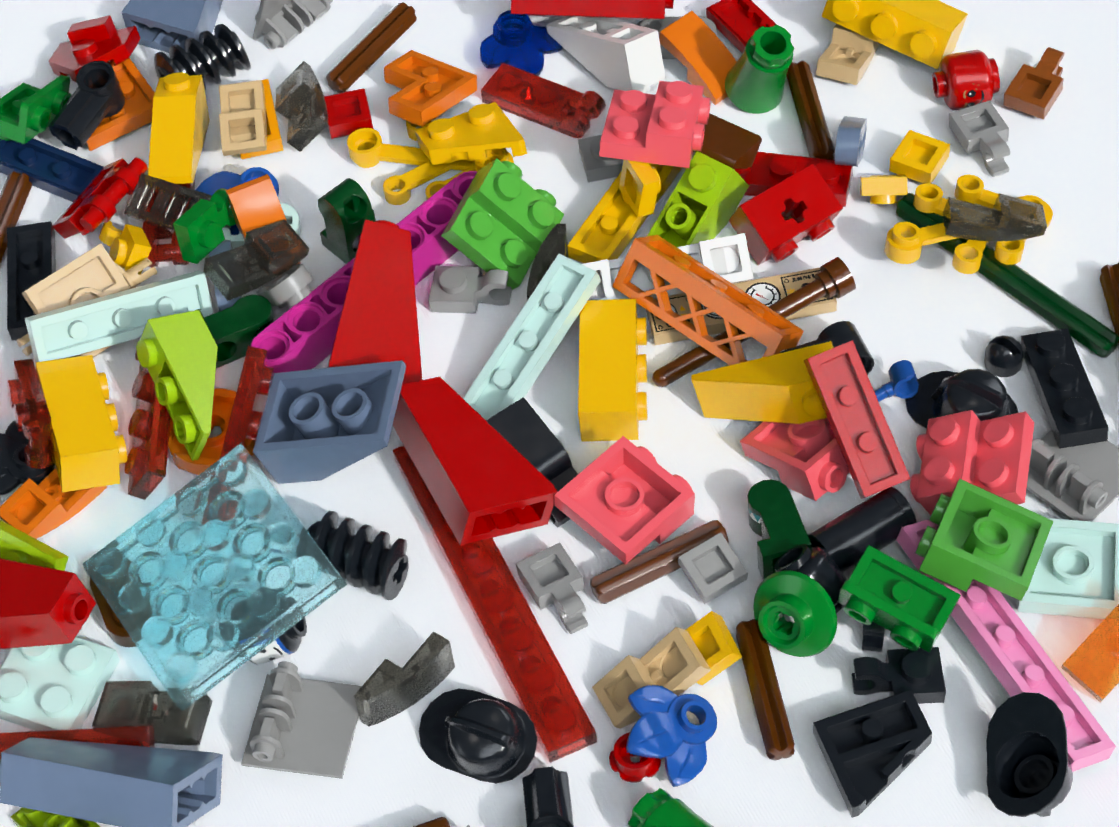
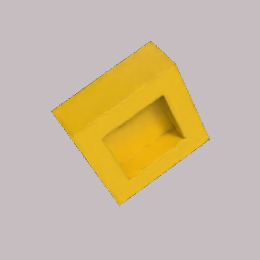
[889,130,950,184]
[619,160,661,218]
[860,175,908,204]
[686,611,742,685]

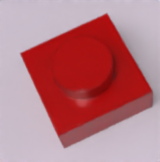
[322,88,373,139]

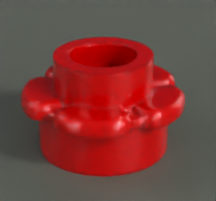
[609,732,661,783]

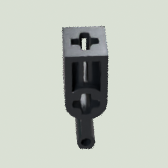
[486,397,578,528]

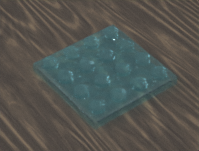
[82,443,347,711]

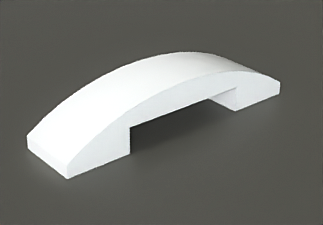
[582,233,753,300]

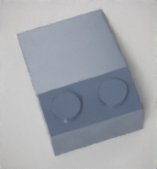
[253,360,406,484]

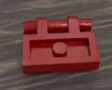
[53,157,148,239]

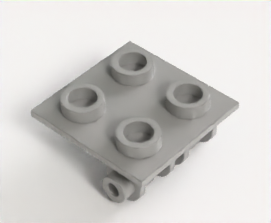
[252,0,333,49]
[1027,429,1119,522]
[241,661,366,779]

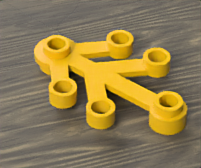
[347,120,514,205]
[884,175,1053,274]

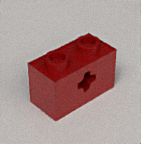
[729,164,843,265]

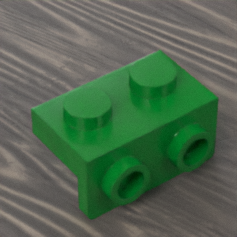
[0,75,72,144]
[838,545,961,653]

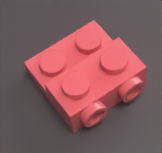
[599,81,711,168]
[910,410,1034,516]
[740,418,850,501]
[554,436,695,565]

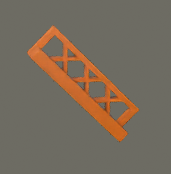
[612,235,804,365]

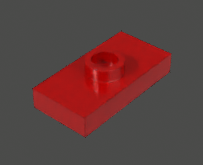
[706,0,777,53]

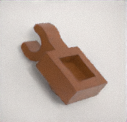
[1003,47,1065,120]

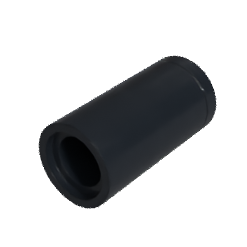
[808,487,917,572]

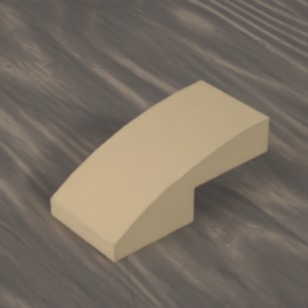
[816,24,880,85]
[219,80,267,156]
[592,627,711,729]

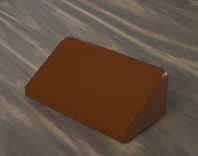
[693,114,762,169]

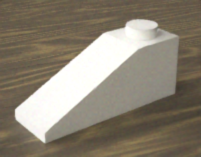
[546,16,666,93]

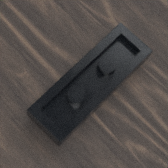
[7,221,56,341]
[1021,328,1108,449]

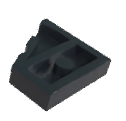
[813,690,932,818]

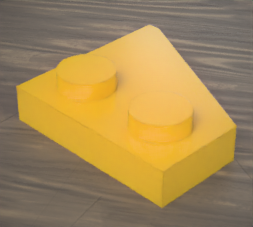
[415,102,527,165]

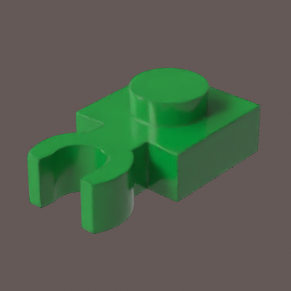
[173,188,236,264]

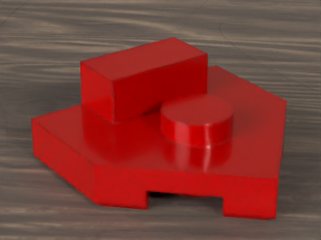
[48,15,141,83]

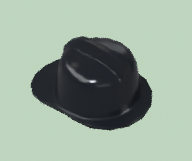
[905,369,1018,429]
[418,688,538,784]
[986,692,1073,817]

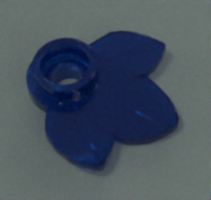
[480,10,563,79]

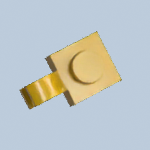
[99,220,152,275]

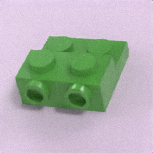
[441,158,564,290]
[915,479,1053,601]

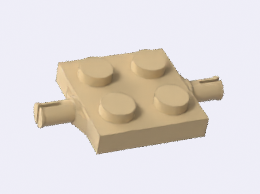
[16,243,157,358]

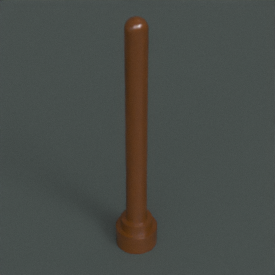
[652,257,856,387]

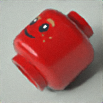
[932,49,1000,110]

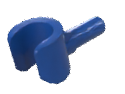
[874,360,919,402]

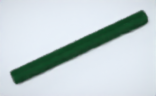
[896,193,1119,358]

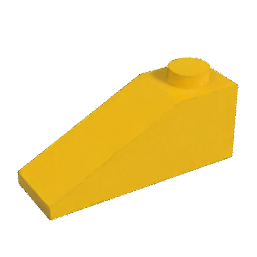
[148,72,210,186]
[691,341,834,424]

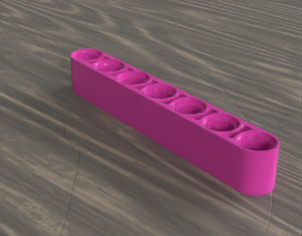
[250,171,478,390]

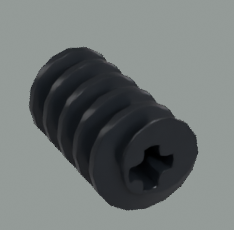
[154,23,251,90]
[298,510,409,600]

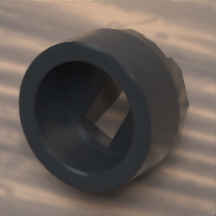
[984,335,1023,377]

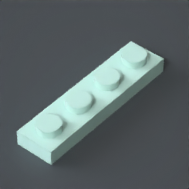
[463,254,601,420]
[25,270,213,363]

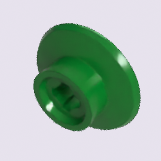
[753,570,837,657]

